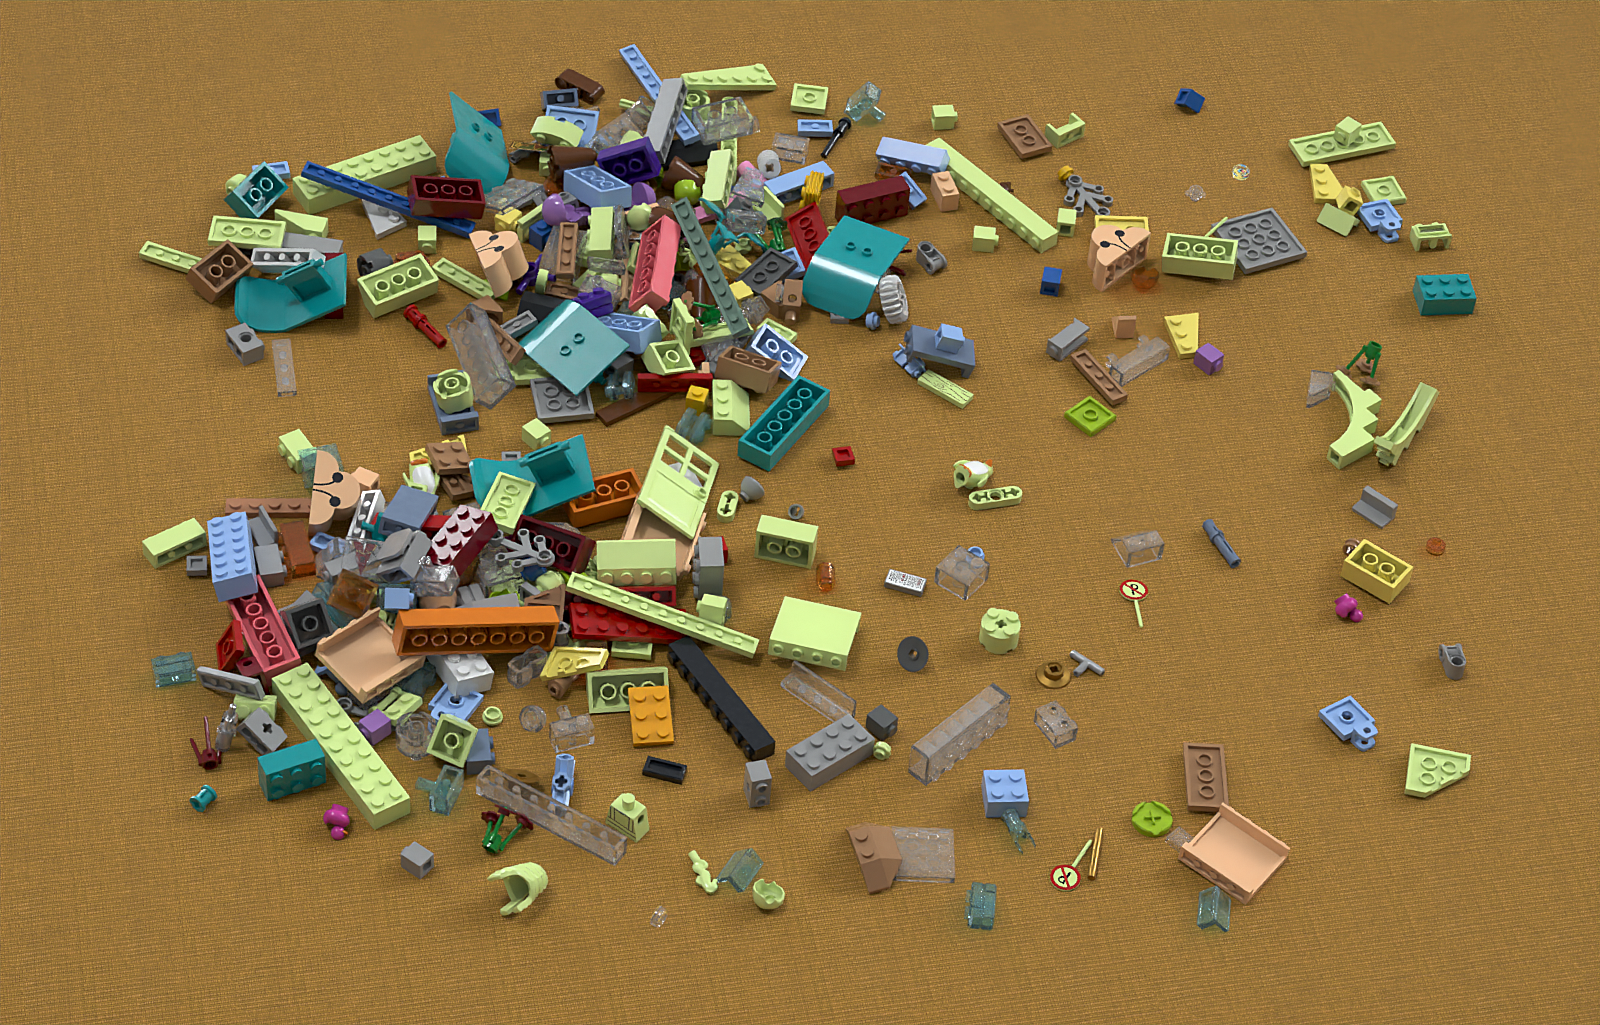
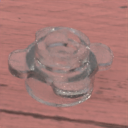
[1185,185,1206,202]

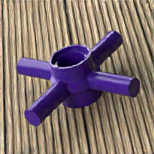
[516,254,557,295]

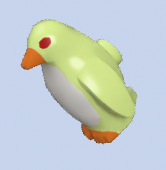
[403,458,440,495]
[953,459,994,489]

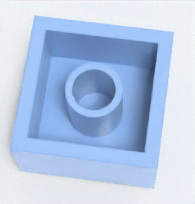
[981,769,1029,818]

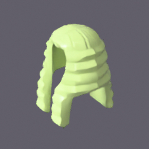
[487,862,548,916]

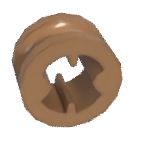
[1342,538,1360,556]

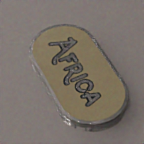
[614,204,630,259]

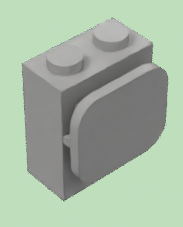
[376,528,433,586]

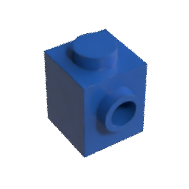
[529,219,555,252]

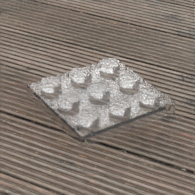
[484,178,545,215]
[891,826,955,883]

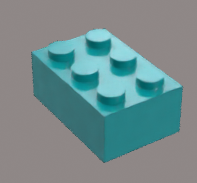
[223,161,289,219]
[1413,274,1477,315]
[257,739,326,801]

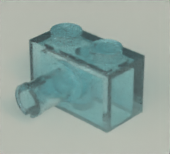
[844,81,886,122]
[415,764,464,816]

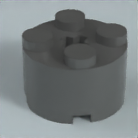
[357,248,393,276]

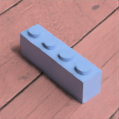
[876,137,950,175]
[763,161,834,204]
[384,588,414,612]

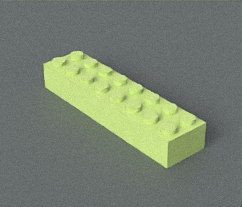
[292,135,436,215]

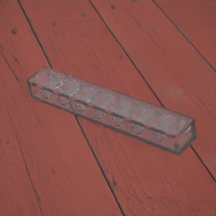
[476,765,627,866]

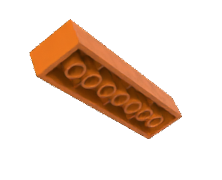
[392,606,560,656]

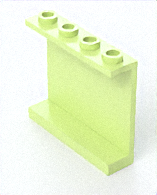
[768,596,861,671]

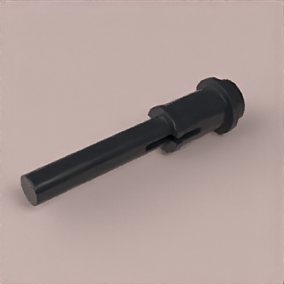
[820,117,852,158]

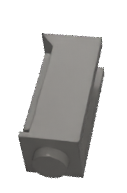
[1046,318,1090,362]

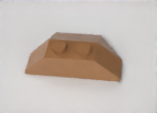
[846,822,902,895]

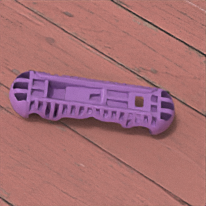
[542,182,656,228]

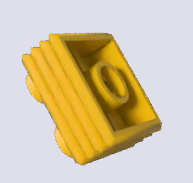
[799,170,825,210]

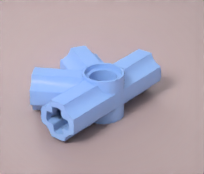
[550,753,575,816]

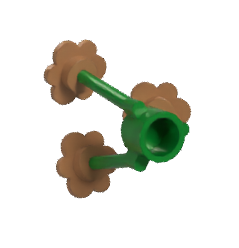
[681,291,721,339]
[1335,341,1382,386]

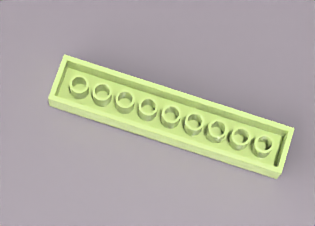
[272,663,410,830]

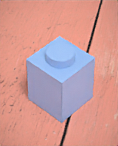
[935,323,965,354]

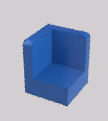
[1174,88,1205,113]
[1040,267,1062,297]

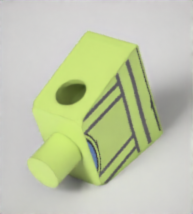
[605,793,649,843]

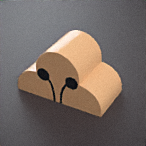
[1087,225,1151,292]
[469,231,529,298]
[307,450,360,536]

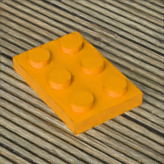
[628,685,674,747]

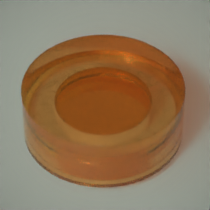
[1426,537,1446,556]

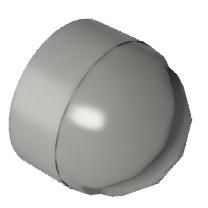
[788,504,804,519]

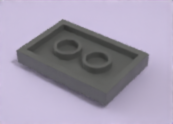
[735,247,798,298]

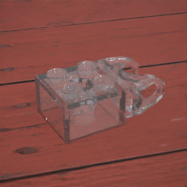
[584,112,645,168]

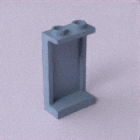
[904,325,975,378]
[427,370,479,435]
[378,485,439,536]

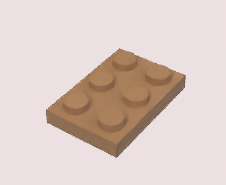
[997,114,1052,159]

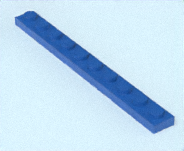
[301,161,476,238]

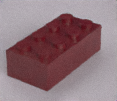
[407,175,486,219]
[835,175,910,224]
[420,505,499,583]
[507,514,596,574]

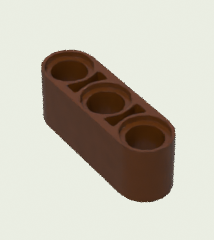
[555,68,605,105]

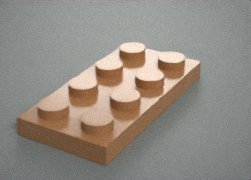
[1182,742,1229,812]

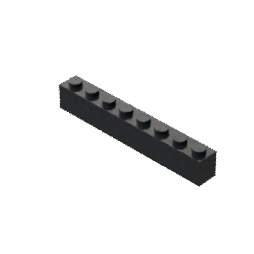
[667,635,776,762]

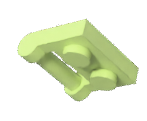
[368,686,423,726]

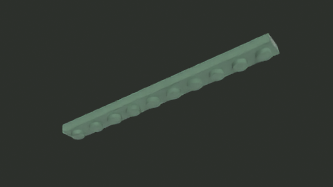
[671,197,751,339]

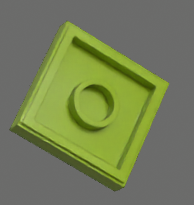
[1064,396,1117,437]

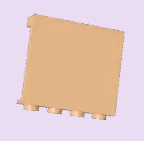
[621,488,707,581]
[315,607,426,704]
[1178,803,1290,905]

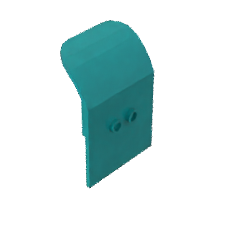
[444,91,509,200]
[802,215,909,319]
[234,253,347,333]
[519,299,630,396]
[469,434,596,517]

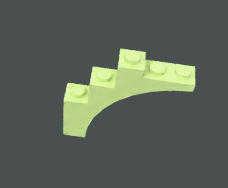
[1327,370,1382,469]
[1374,382,1439,466]

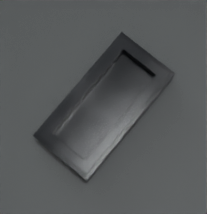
[642,756,687,785]

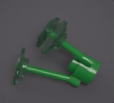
[744,217,788,252]

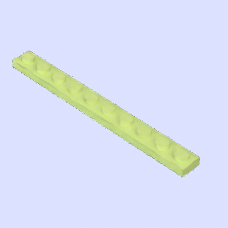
[565,572,759,659]

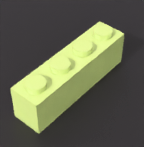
[700,149,736,214]

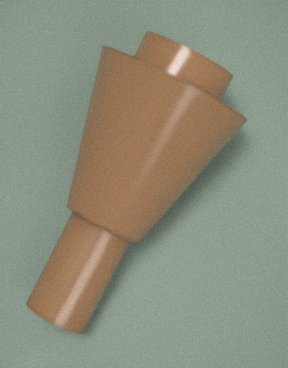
[548,674,580,698]

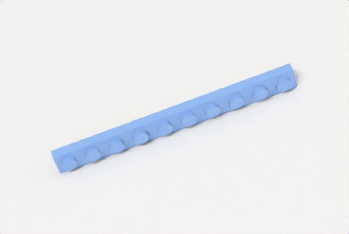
[619,44,701,146]

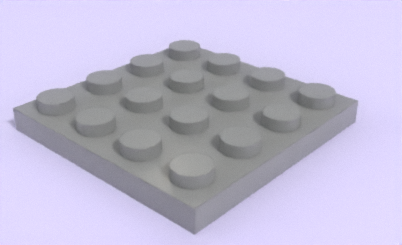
[1211,208,1307,274]

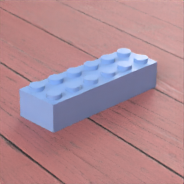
[207,512,258,602]

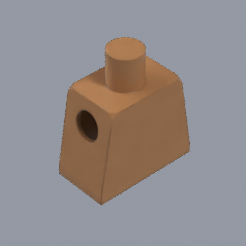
[781,279,803,325]

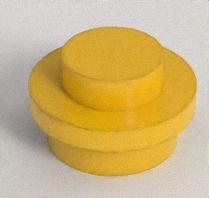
[1057,165,1074,181]

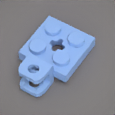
[1357,199,1403,243]
[428,683,484,732]
[1318,696,1378,751]

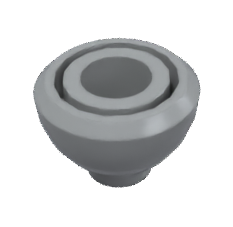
[739,476,765,502]

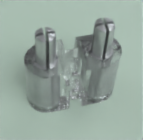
[215,703,238,752]

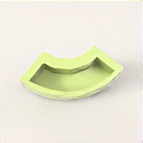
[530,116,584,147]

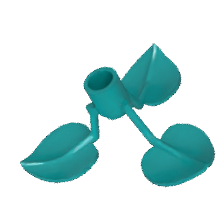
[698,198,767,255]

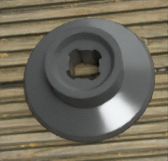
[897,636,929,672]

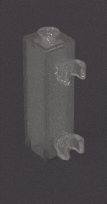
[1105,335,1170,387]

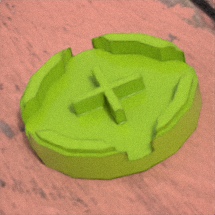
[1132,801,1173,837]

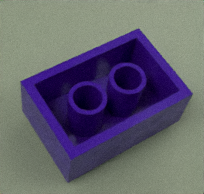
[597,136,662,185]

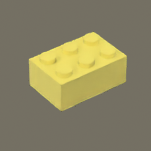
[1340,539,1413,604]

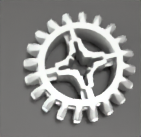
[879,275,909,324]

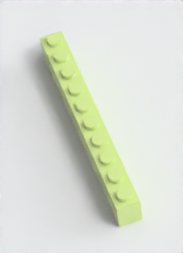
[926,138,1058,253]

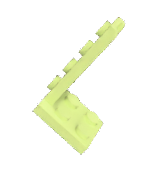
[669,298,754,355]

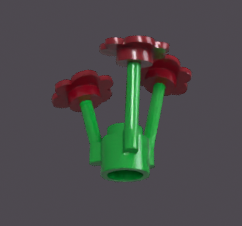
[481,804,534,854]

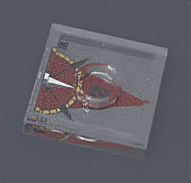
[340,535,384,581]

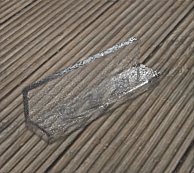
[780,660,857,722]

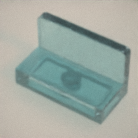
[716,848,764,893]
[1197,886,1231,932]

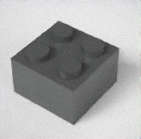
[280,598,334,649]

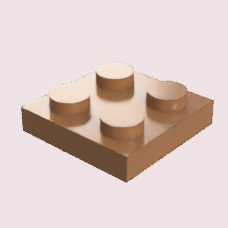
[425,442,471,475]

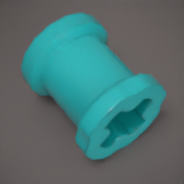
[189,785,217,812]

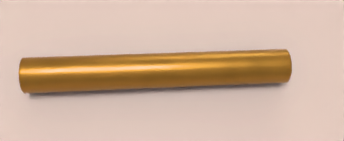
[1087,827,1104,881]

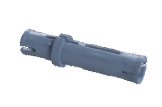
[1202,519,1241,568]

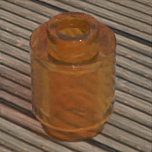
[815,562,836,592]

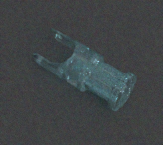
[1001,808,1036,854]

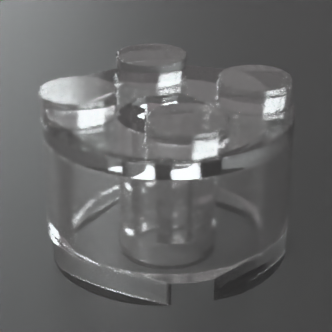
[396,711,436,761]

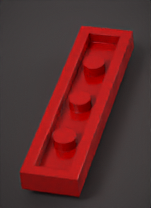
[637,373,713,392]

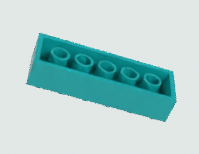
[737,375,830,471]

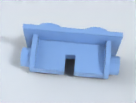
[892,344,926,378]

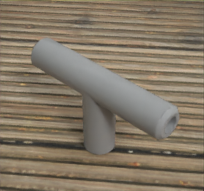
[1070,650,1105,677]

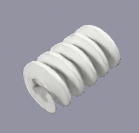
[757,150,781,179]

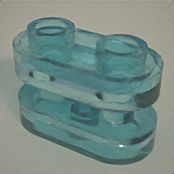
[605,370,635,401]
[675,407,713,445]

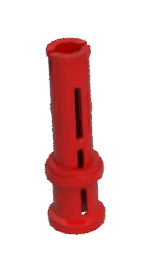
[403,304,447,349]

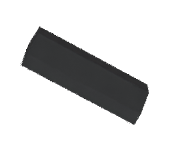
[661,134,718,171]
[517,291,564,324]

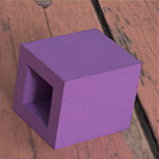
[1193,343,1224,375]
[359,708,391,746]

